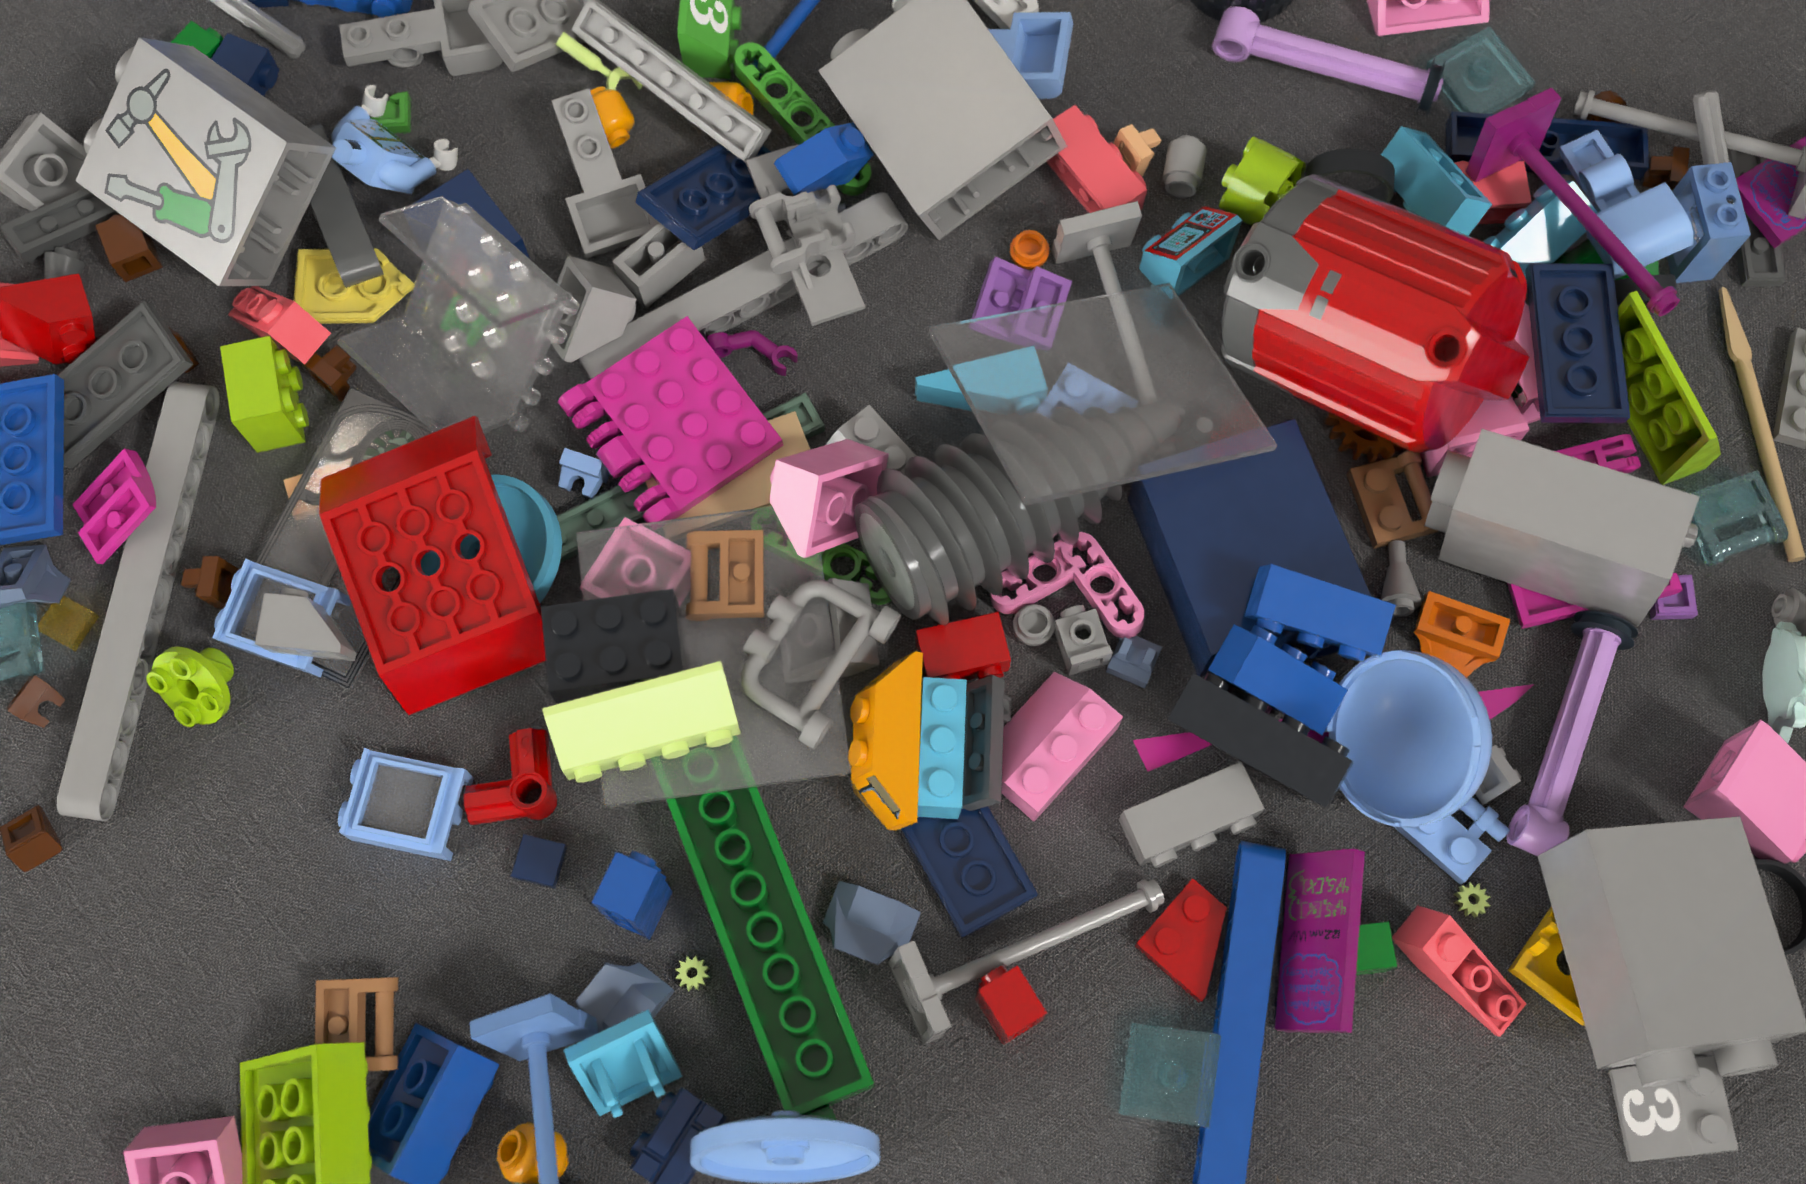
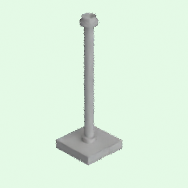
[1573,90,1806,219]
[1051,201,1177,462]
[889,879,1164,1045]

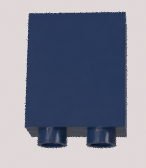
[1127,419,1371,686]

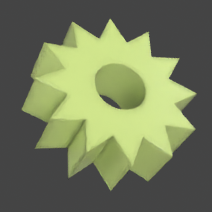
[1454,882,1490,918]
[675,955,710,991]

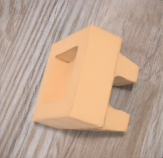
[1113,124,1162,177]

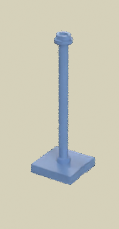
[470,994,598,1184]

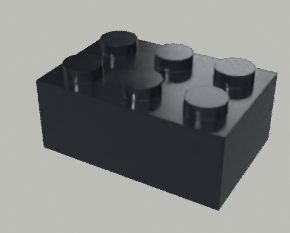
[541,589,686,704]

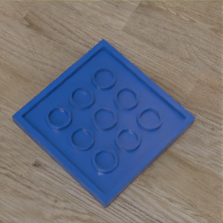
[0,374,64,545]

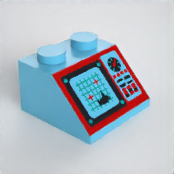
[1139,206,1242,302]

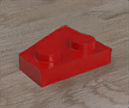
[1134,878,1227,1003]

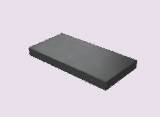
[57,300,193,468]

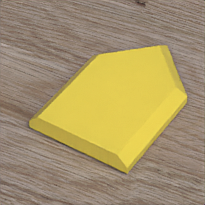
[293,248,416,324]

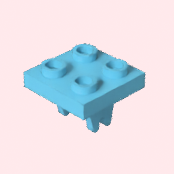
[564,1009,683,1118]

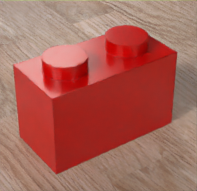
[915,612,1011,680]
[975,965,1047,1045]

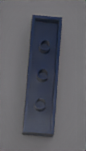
[1446,111,1649,180]

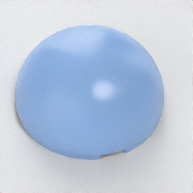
[1325,650,1492,828]

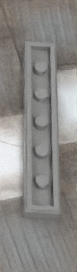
[571,0,771,163]

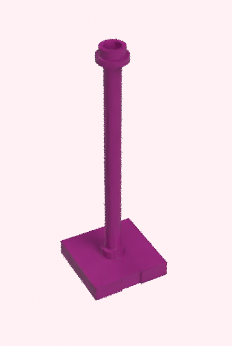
[1465,87,1680,317]

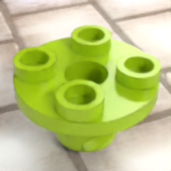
[146,647,234,727]

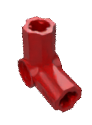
[463,728,557,825]

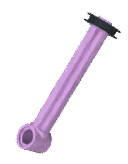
[1212,6,1446,118]
[1507,610,1638,857]

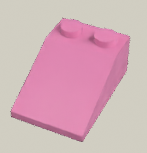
[123,1116,243,1184]

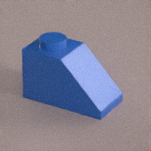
[774,122,874,196]

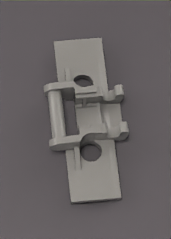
[746,144,865,326]

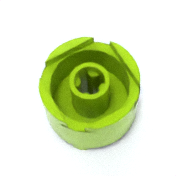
[1219,136,1306,226]

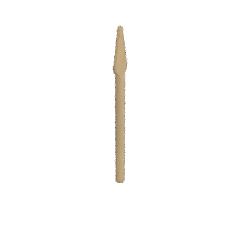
[1719,287,1806,562]

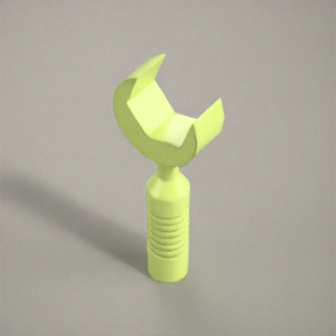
[555,32,643,91]

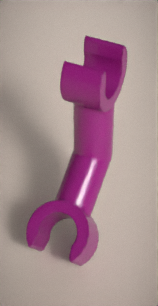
[707,330,798,376]

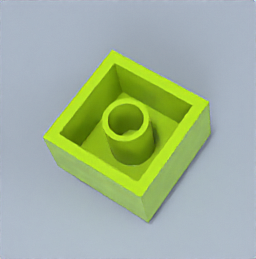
[220,336,309,453]

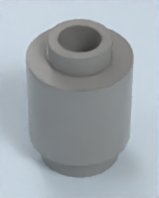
[1163,135,1207,197]

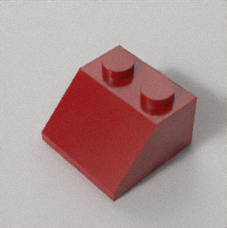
[0,273,96,365]

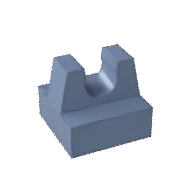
[1106,636,1162,688]

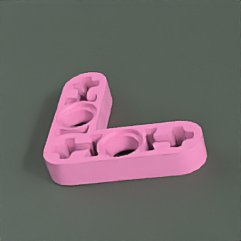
[990,532,1144,639]

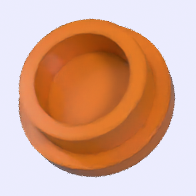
[1010,230,1049,269]

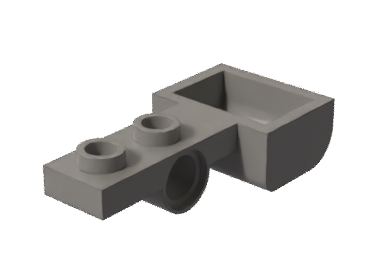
[339,0,503,76]
[551,88,658,259]

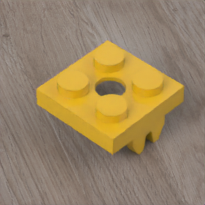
[1508,906,1585,1026]

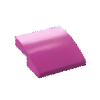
[72,448,156,564]

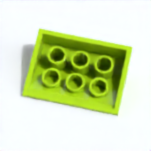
[1618,291,1721,485]
[240,1042,372,1184]

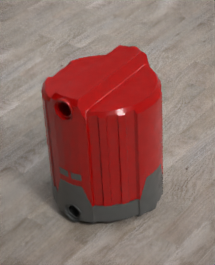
[1221,174,1530,453]

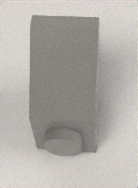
[255,588,356,661]

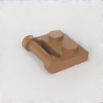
[1346,451,1438,549]
[686,530,764,621]
[315,977,399,1071]

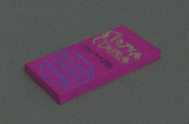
[1736,136,1806,249]
[1275,848,1365,1033]

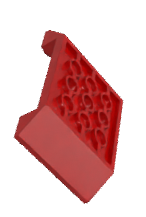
[319,416,546,715]

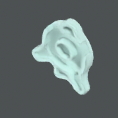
[1762,621,1806,744]

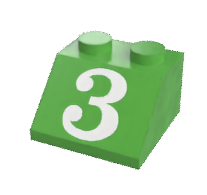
[677,0,742,79]

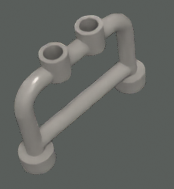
[741,580,901,750]

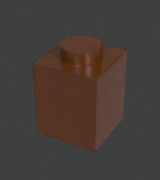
[95,214,163,283]

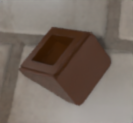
[0,805,62,872]

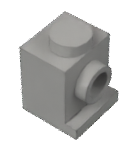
[1054,605,1112,676]

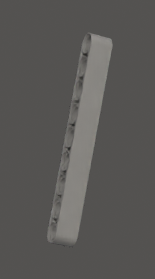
[579,192,908,379]

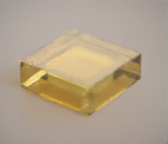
[35,596,99,652]

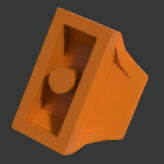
[1414,591,1510,678]

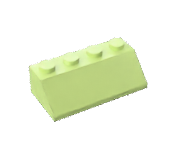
[542,661,741,783]

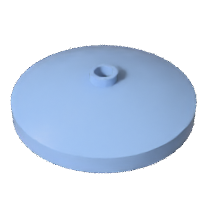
[690,1111,880,1184]

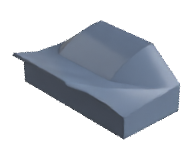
[0,544,71,609]
[823,881,921,965]
[575,962,675,1033]

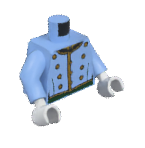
[331,85,458,194]

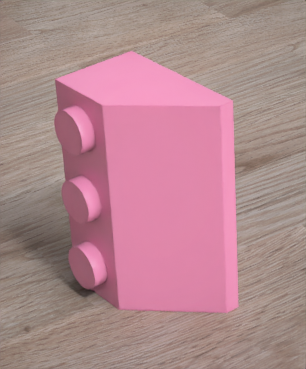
[1367,0,1489,36]
[769,439,889,558]
[1001,672,1123,822]

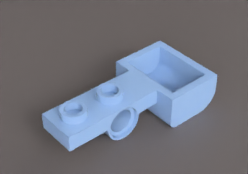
[988,12,1073,99]
[1560,129,1693,280]

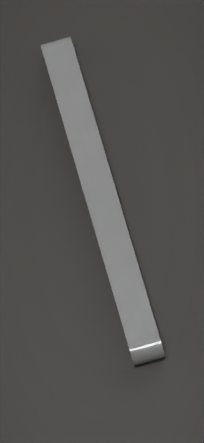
[57,381,220,821]

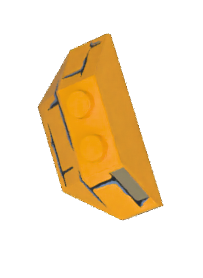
[848,651,923,831]

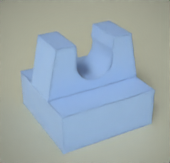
[558,448,610,499]

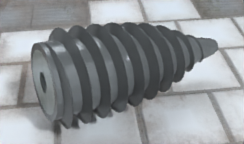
[854,402,1185,626]

